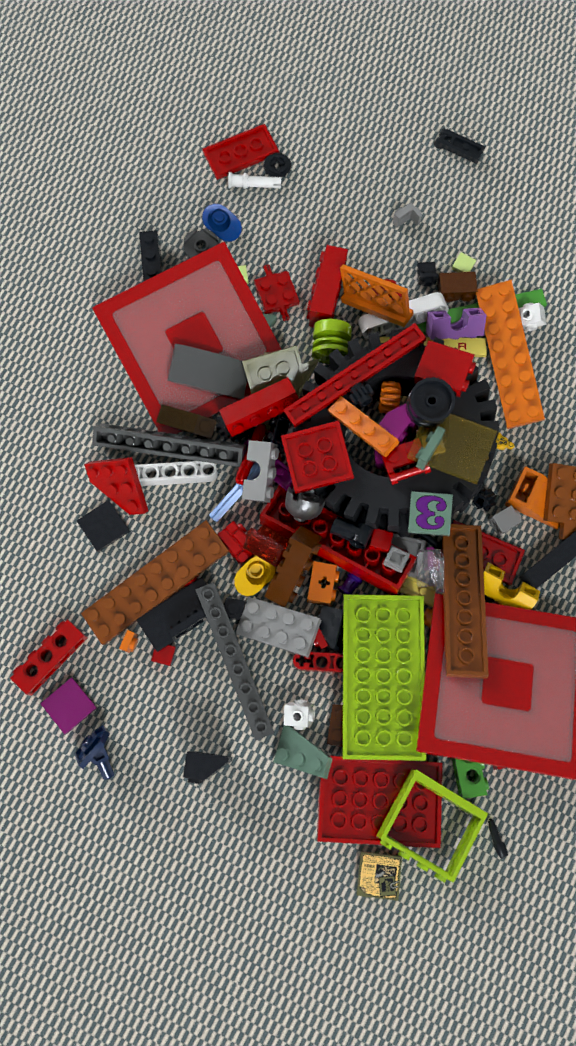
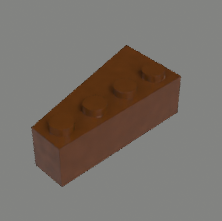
[264,526,322,608]

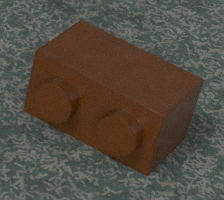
[437,272,478,303]

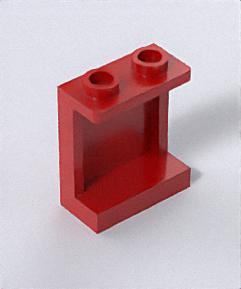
[414,340,476,397]

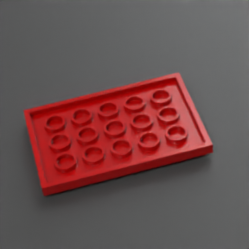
[316,755,443,848]

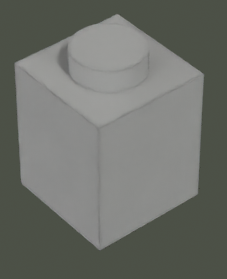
[489,505,522,537]

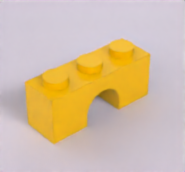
[483,562,540,610]

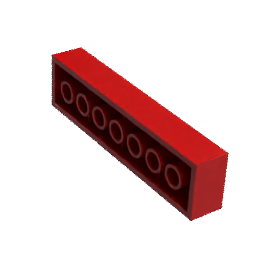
[260,485,417,595]

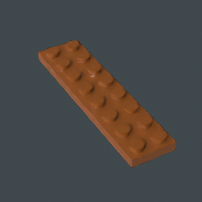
[81,520,230,645]
[441,524,489,679]

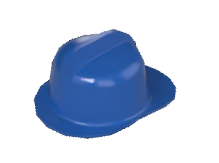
[202,203,242,242]

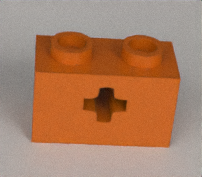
[307,561,340,606]

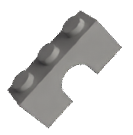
[242,440,279,503]

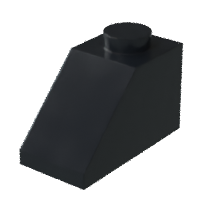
[318,606,343,653]

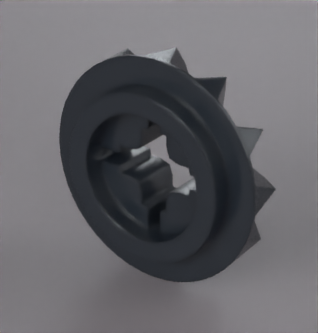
[264,153,291,177]

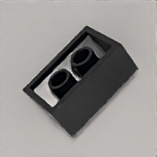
[183,751,233,784]

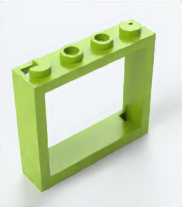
[376,769,488,883]

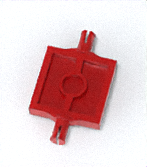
[254,264,300,321]

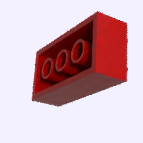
[306,245,348,327]

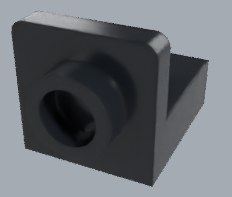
[417,262,438,287]

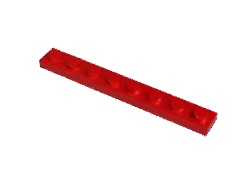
[283,323,426,427]

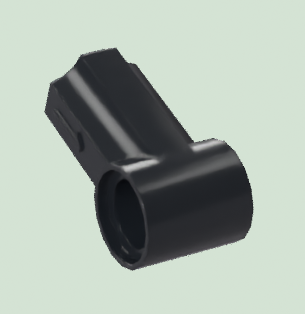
[330,516,373,549]

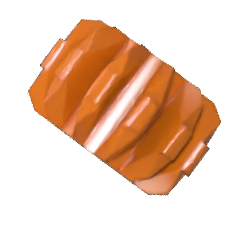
[378,381,401,414]

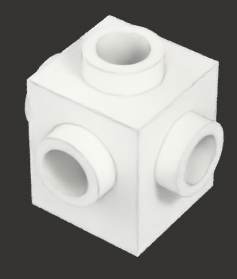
[518,303,547,331]
[284,699,315,730]

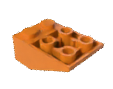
[505,466,560,530]

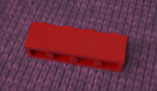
[219,377,299,437]

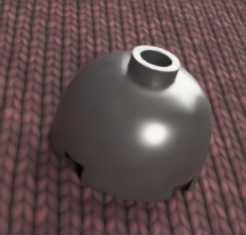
[285,487,326,522]

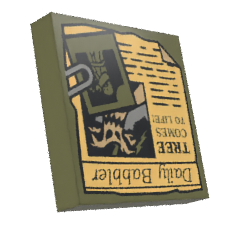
[356,851,402,901]

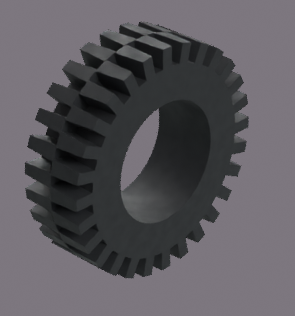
[293,330,499,537]

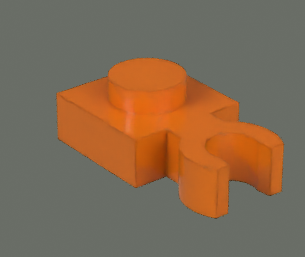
[119,630,138,653]

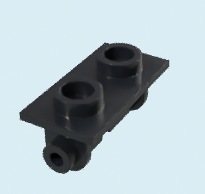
[264,414,290,451]

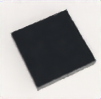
[77,500,130,553]

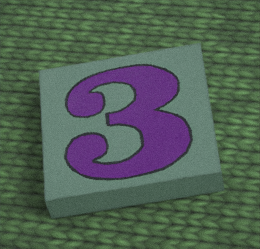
[408,491,453,536]

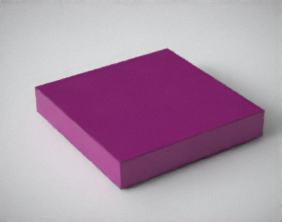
[40,677,97,735]

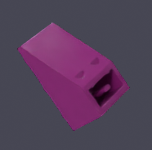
[379,404,419,445]

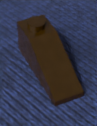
[156,404,217,439]

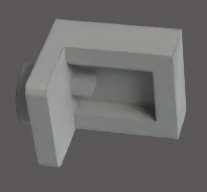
[393,202,422,228]

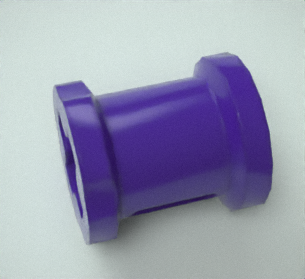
[337,572,363,595]

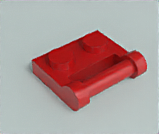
[381,438,431,485]

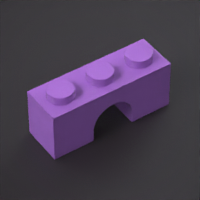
[426,308,487,340]

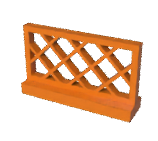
[340,264,414,327]

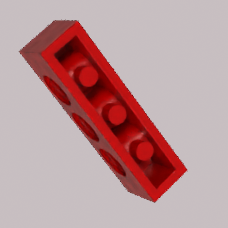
[10,619,88,696]

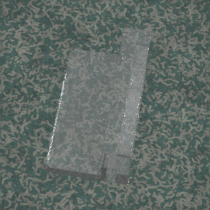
[417,549,444,594]

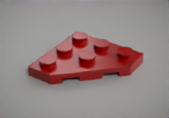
[84,457,149,515]

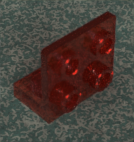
[243,525,290,567]

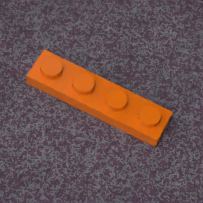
[328,396,399,458]

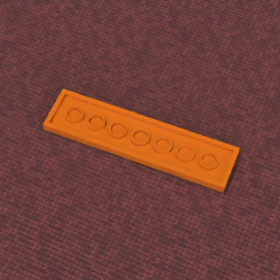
[476,279,545,429]

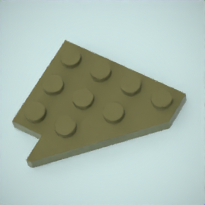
[242,345,318,433]

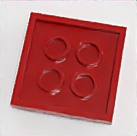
[281,420,354,494]

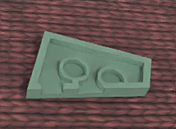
[273,725,333,779]

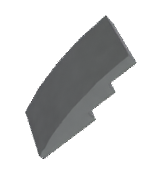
[167,344,247,400]

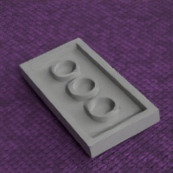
[235,597,321,658]

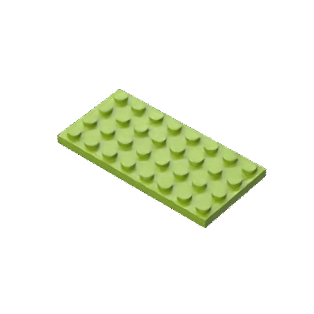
[342,594,426,761]

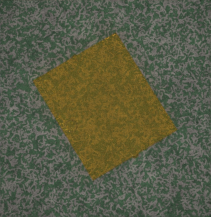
[407,414,498,485]

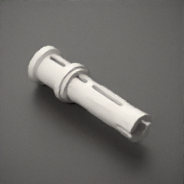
[228,172,281,189]

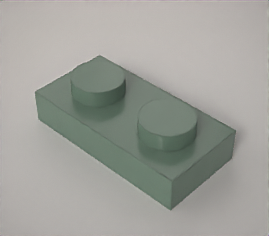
[416,426,446,470]

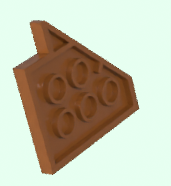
[543,463,576,540]

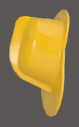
[234,555,276,596]

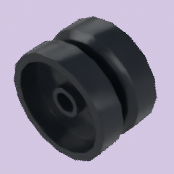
[406,377,455,428]

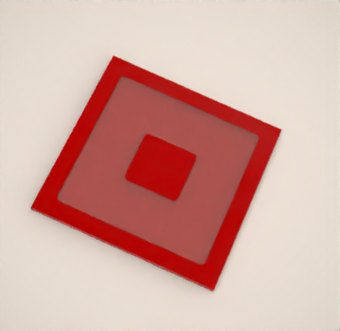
[92,241,281,434]
[416,593,576,780]

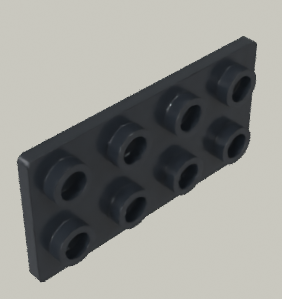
[136,577,207,652]

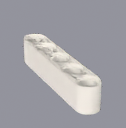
[358,292,449,339]
[135,461,218,486]

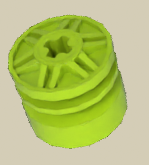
[312,319,352,364]

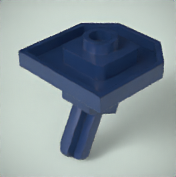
[74,725,114,780]

